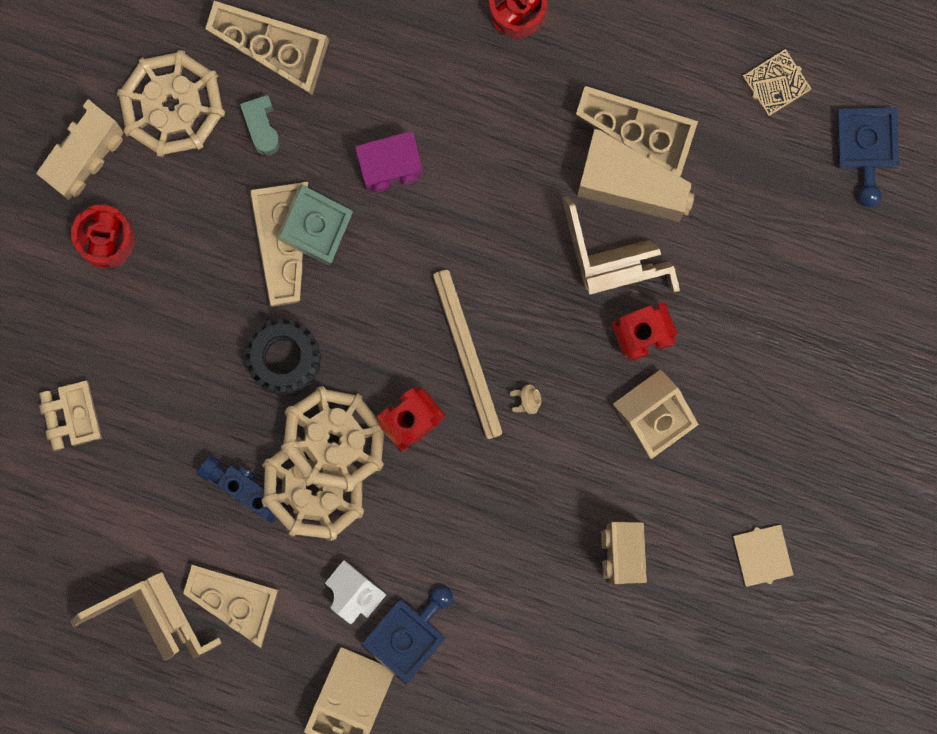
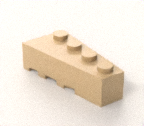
[205,1,329,95]
[575,86,698,177]

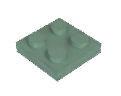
[276,185,353,265]

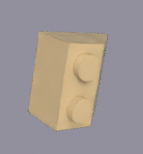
[613,369,699,459]

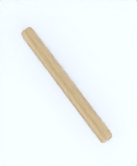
[433,270,502,439]

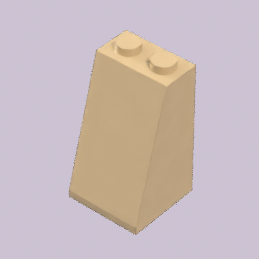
[577,129,695,222]

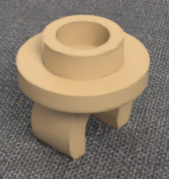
[510,384,542,414]

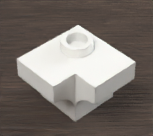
[325,561,386,624]

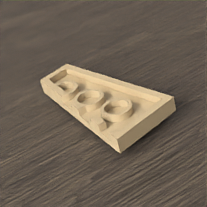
[250,182,308,307]

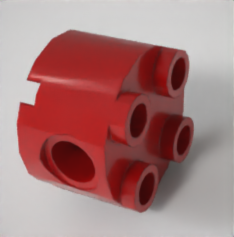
[488,0,548,40]
[71,205,135,268]
[611,302,678,361]
[377,387,447,453]

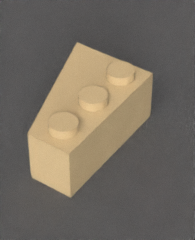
[36,100,124,200]

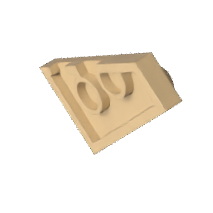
[183,565,279,648]

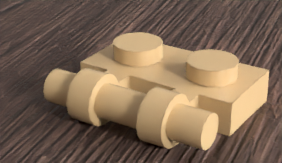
[39,381,102,451]

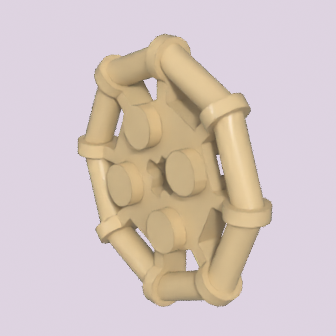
[116,50,225,157]
[281,386,384,492]
[261,437,364,541]

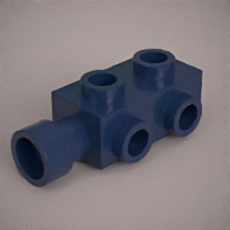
[197,455,279,524]

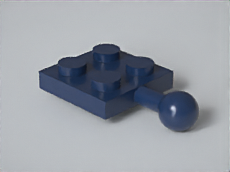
[837,108,899,208]
[361,585,453,685]

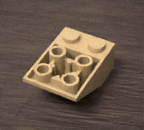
[601,522,647,585]
[304,647,394,734]

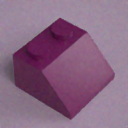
[355,131,423,193]

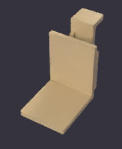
[562,196,680,295]
[71,573,222,661]

